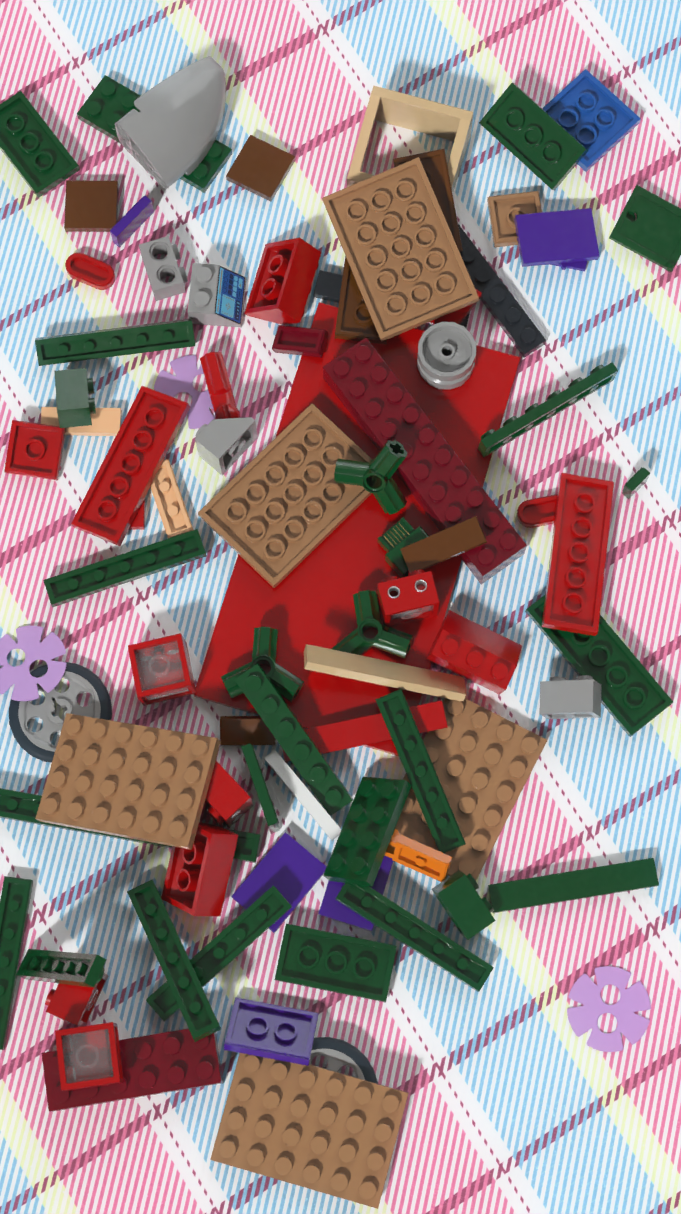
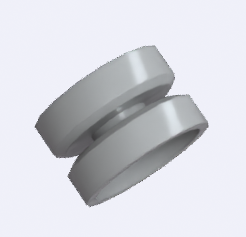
[417,322,476,390]

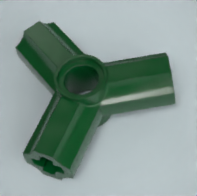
[334,440,408,515]
[331,590,414,659]
[221,627,304,702]

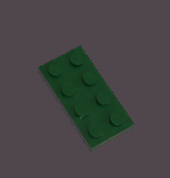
[479,82,588,191]
[0,91,80,198]
[323,777,412,886]
[274,924,397,1003]

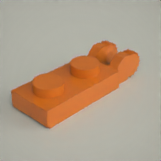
[385,829,452,882]

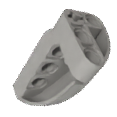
[115,56,226,189]

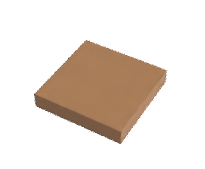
[487,191,542,248]

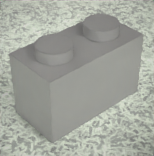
[539,675,601,719]

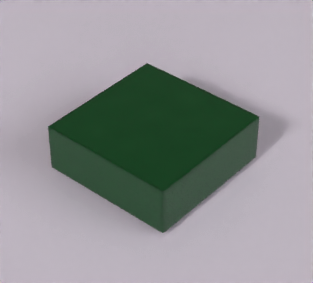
[622,467,651,499]

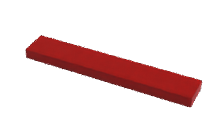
[282,700,448,762]

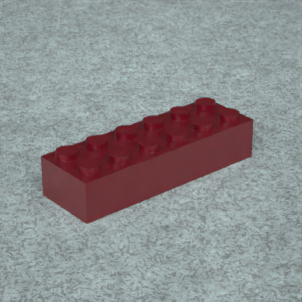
[41,1028,223,1112]

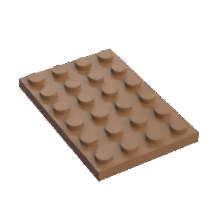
[322,157,479,342]
[198,404,372,588]
[395,698,547,881]
[35,713,221,850]
[210,1053,409,1209]

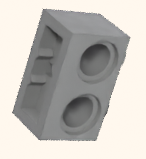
[139,236,188,301]

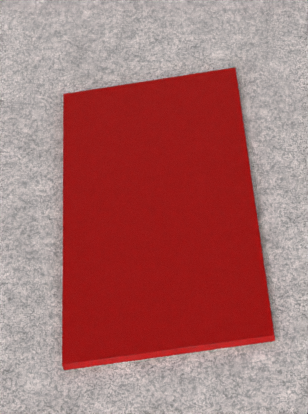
[193,302,521,756]

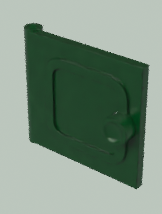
[609,185,681,272]

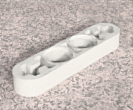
[264,749,341,841]

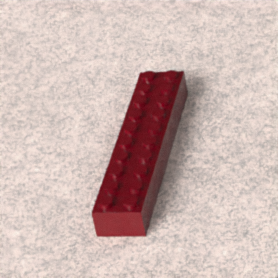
[323,338,527,585]

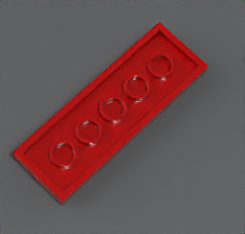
[71,386,190,546]
[542,473,614,636]

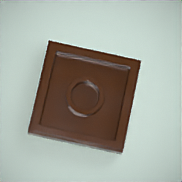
[226,135,295,202]
[64,180,119,232]

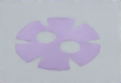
[154,355,214,429]
[0,626,67,701]
[567,966,651,1052]

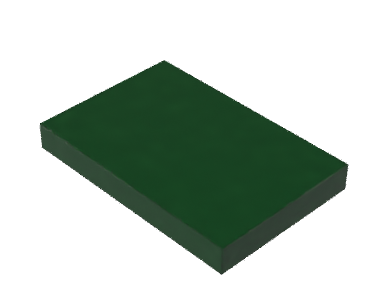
[241,743,281,834]

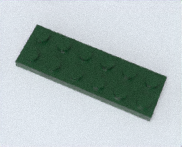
[77,75,233,193]
[525,594,673,737]

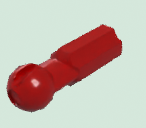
[200,351,240,419]

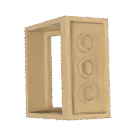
[347,85,473,193]

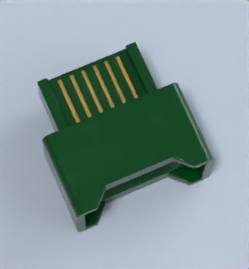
[377,517,429,578]

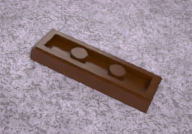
[400,516,487,572]

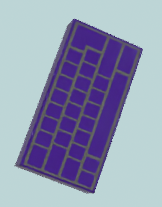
[110,196,154,248]

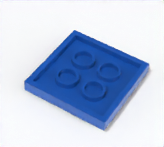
[542,69,641,172]

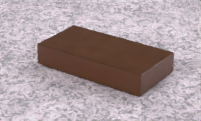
[220,716,276,745]

